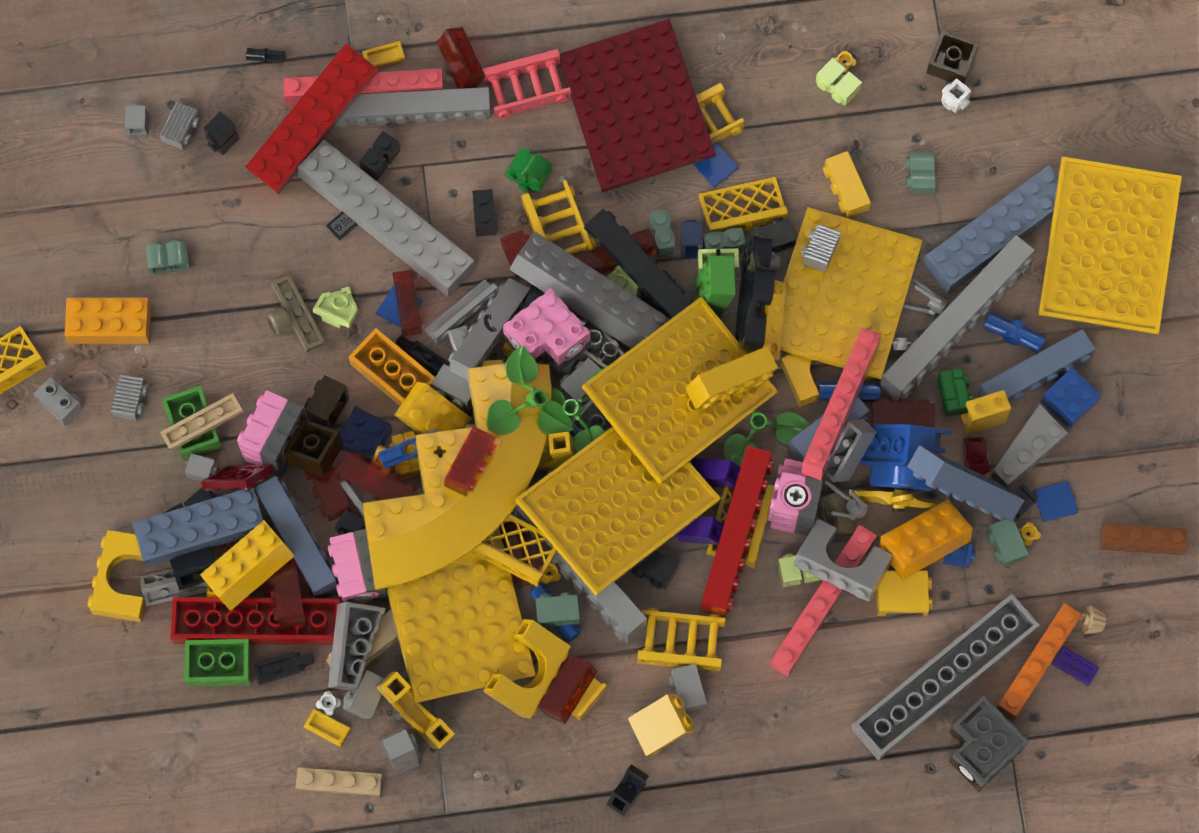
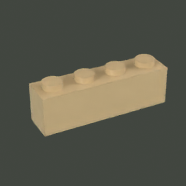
[326,610,399,667]

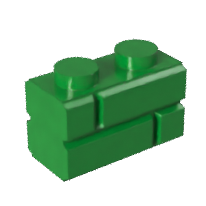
[937,369,973,416]

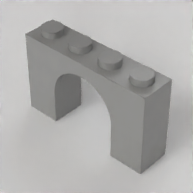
[794,519,893,602]

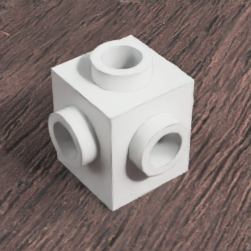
[941,78,971,113]

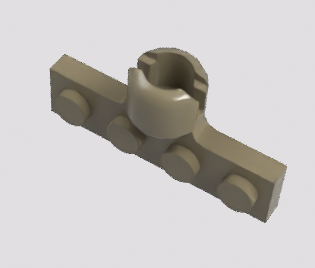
[267,275,325,353]

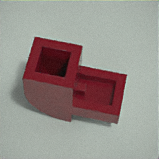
[963,437,990,475]

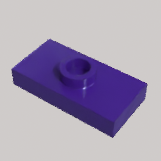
[1052,646,1099,686]

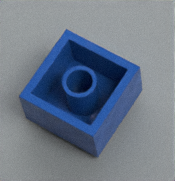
[1040,367,1102,429]

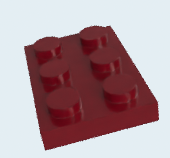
[201,464,274,491]

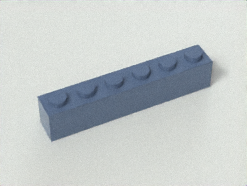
[978,329,1096,401]

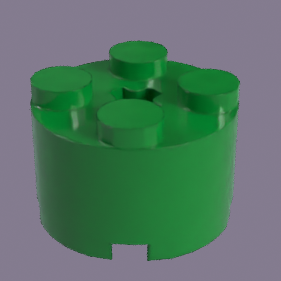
[505,149,552,193]

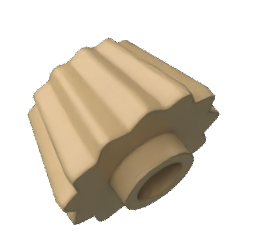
[1081,605,1106,634]

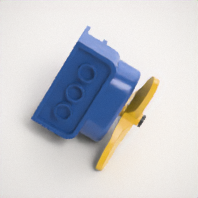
[849,424,951,512]

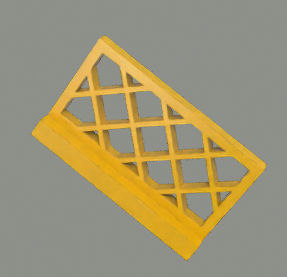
[698,177,788,233]
[0,326,47,395]
[706,484,775,568]
[469,514,557,587]

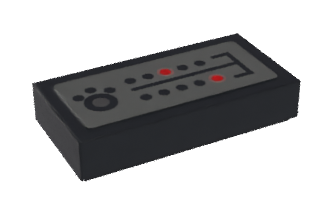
[326,211,358,241]

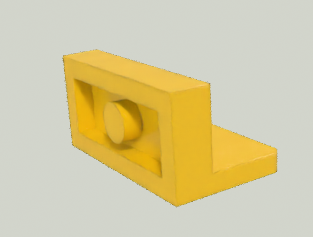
[564,675,607,721]

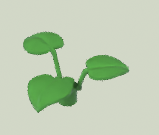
[486,346,573,435]
[551,367,606,452]
[723,411,810,467]

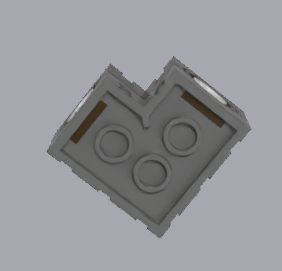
[949,695,1029,792]

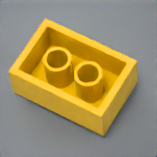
[394,382,472,434]

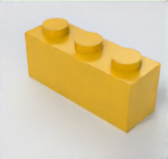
[823,151,871,218]

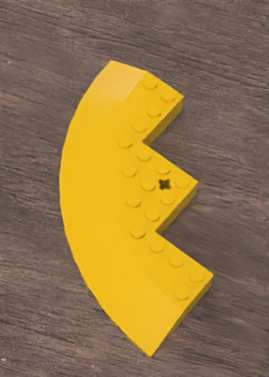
[363,363,552,591]

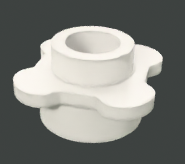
[892,338,912,350]
[316,691,341,716]

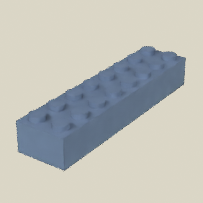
[923,165,1058,294]

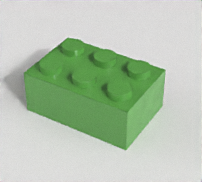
[694,255,735,316]
[162,386,222,461]
[185,639,251,687]

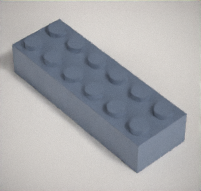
[907,445,1025,521]
[254,476,339,598]
[132,488,263,568]

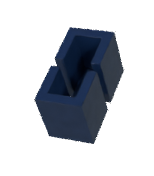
[680,220,702,259]

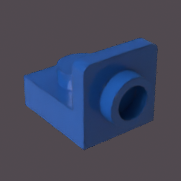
[943,543,976,568]

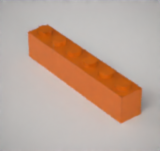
[997,603,1082,721]

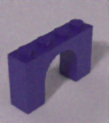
[674,458,741,545]

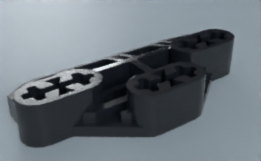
[735,234,775,352]

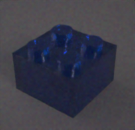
[340,406,393,464]

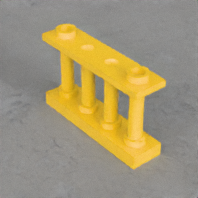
[696,83,744,144]
[521,180,596,258]
[739,280,786,361]
[637,608,726,672]

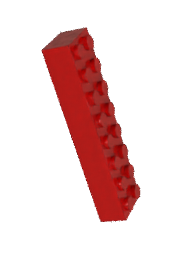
[245,43,378,194]
[701,445,774,617]
[170,597,341,645]

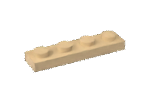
[160,393,243,452]
[295,767,382,796]

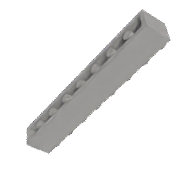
[335,87,490,127]

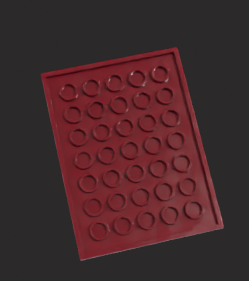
[560,19,716,193]

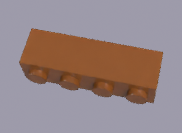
[1100,523,1187,555]

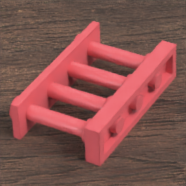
[482,49,571,119]

